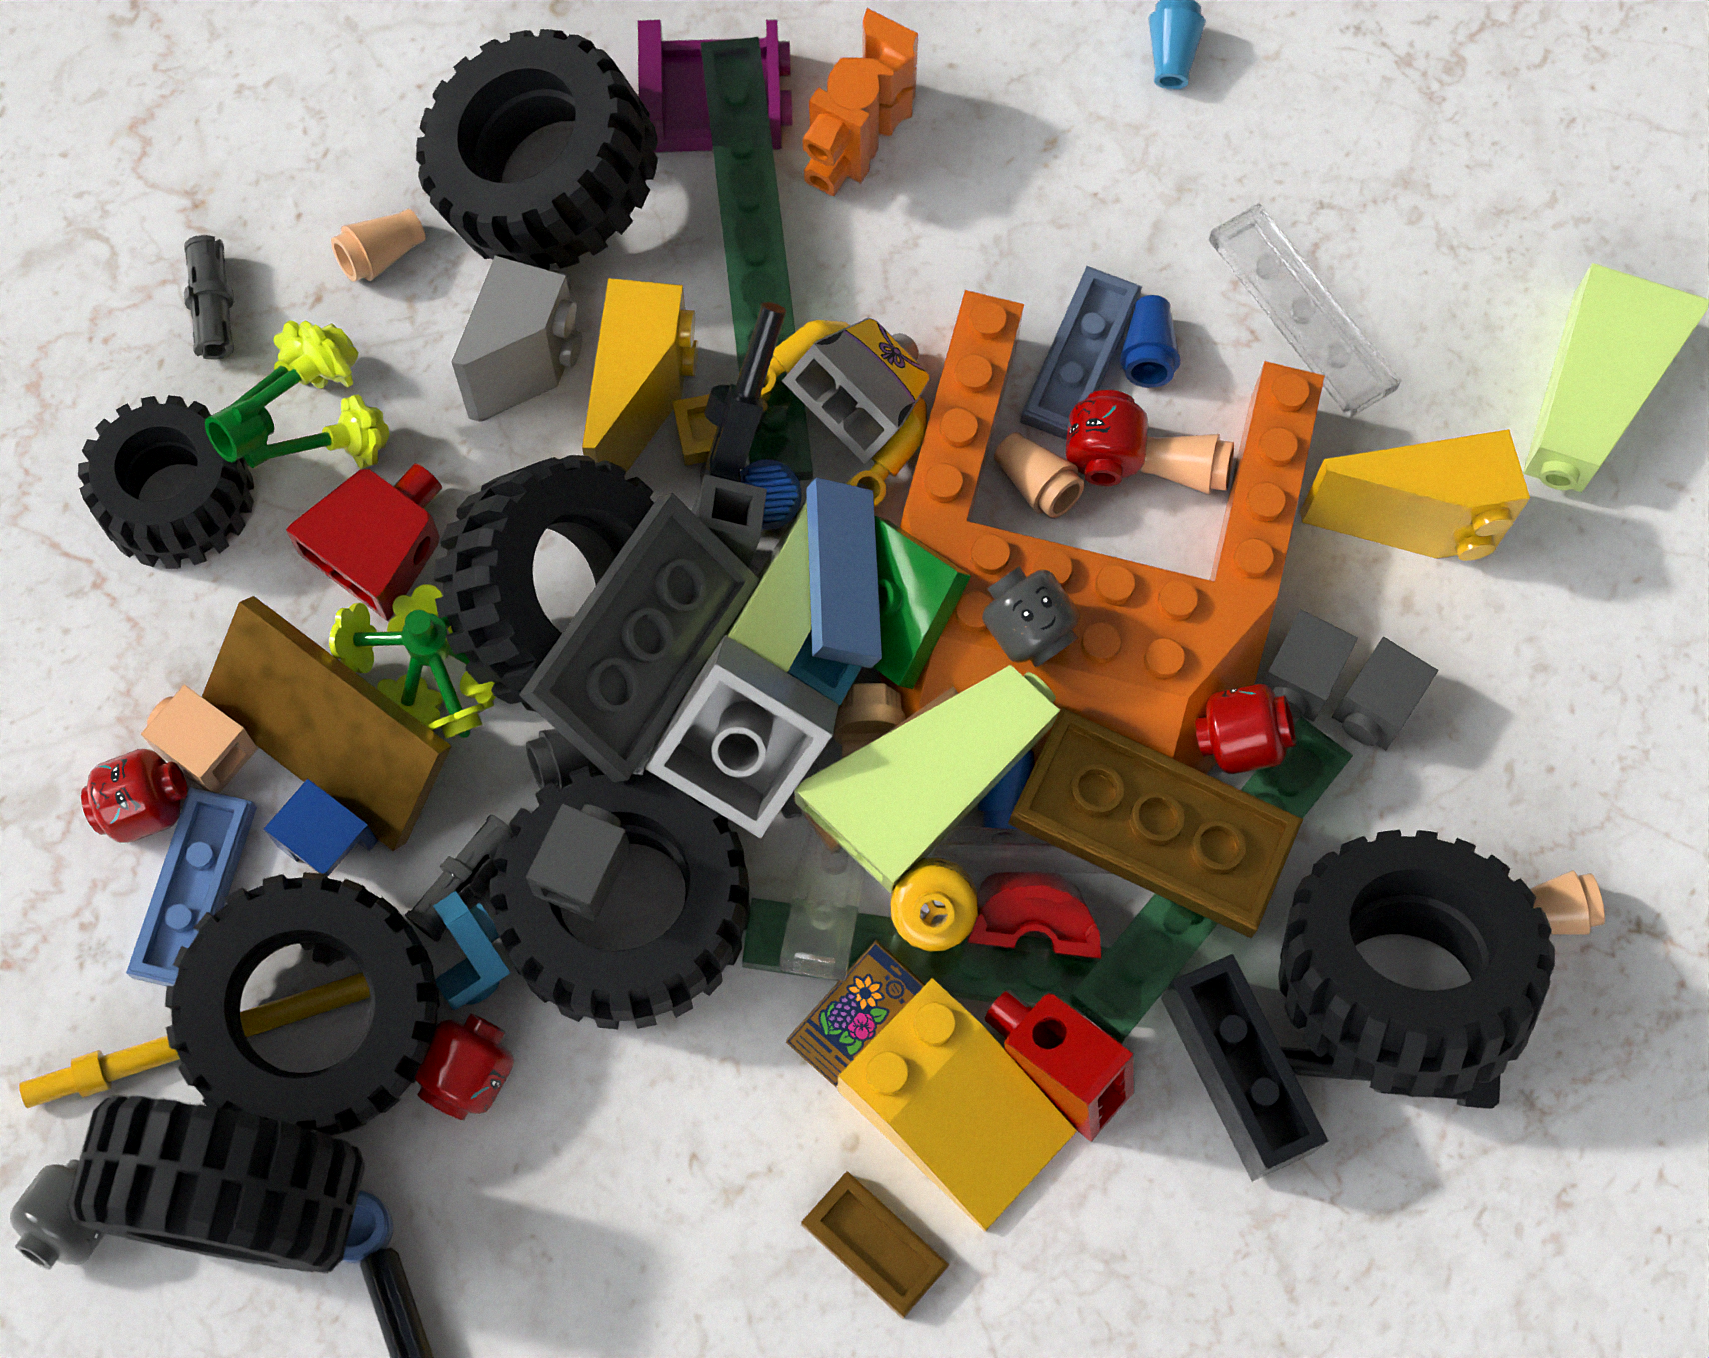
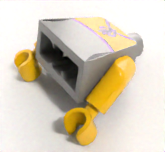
[736,317,931,507]

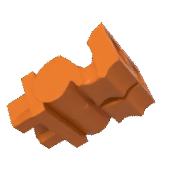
[802,8,918,196]

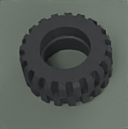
[416,29,658,270]
[434,455,654,712]
[490,764,750,1030]
[1278,830,1555,1097]
[165,872,440,1136]
[67,1095,365,1273]

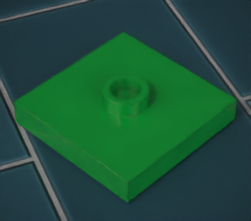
[873,515,971,689]

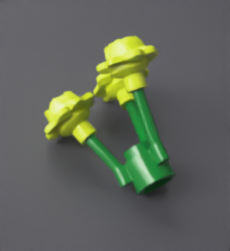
[205,320,390,469]

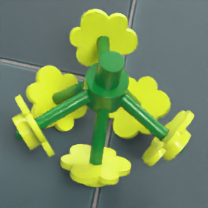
[329,584,496,739]

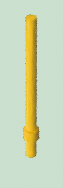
[19,972,371,1109]

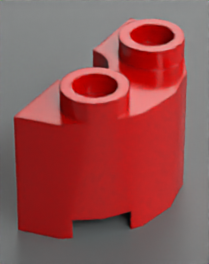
[967,867,1101,958]

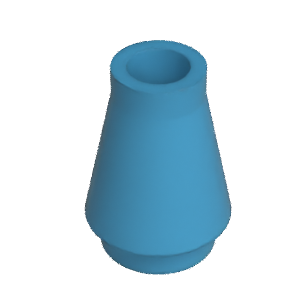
[1148,0,1206,89]

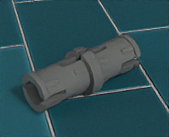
[184,235,234,360]
[405,814,514,942]

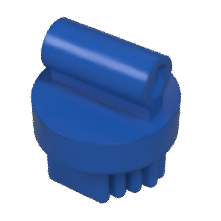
[740,460,802,530]

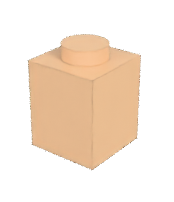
[141,684,258,794]

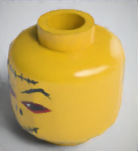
[890,857,978,951]

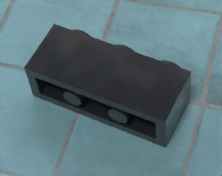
[1161,954,1328,1182]

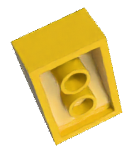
[582,278,698,473]
[1299,429,1530,561]
[837,978,1077,1232]

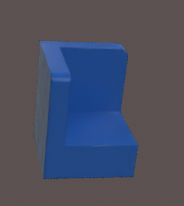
[264,779,378,876]

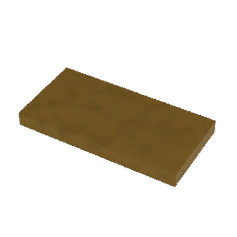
[202,596,452,851]
[1008,708,1303,939]

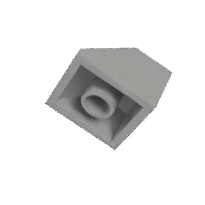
[452,256,582,422]

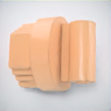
[834,683,906,758]

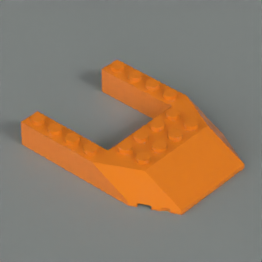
[879,290,1325,774]

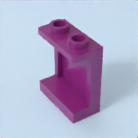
[638,19,792,153]

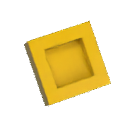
[672,394,717,466]

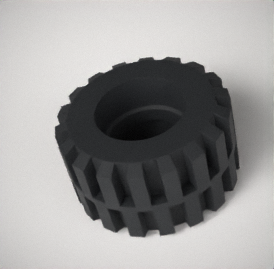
[78,395,254,569]

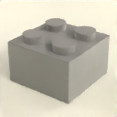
[646,635,838,838]

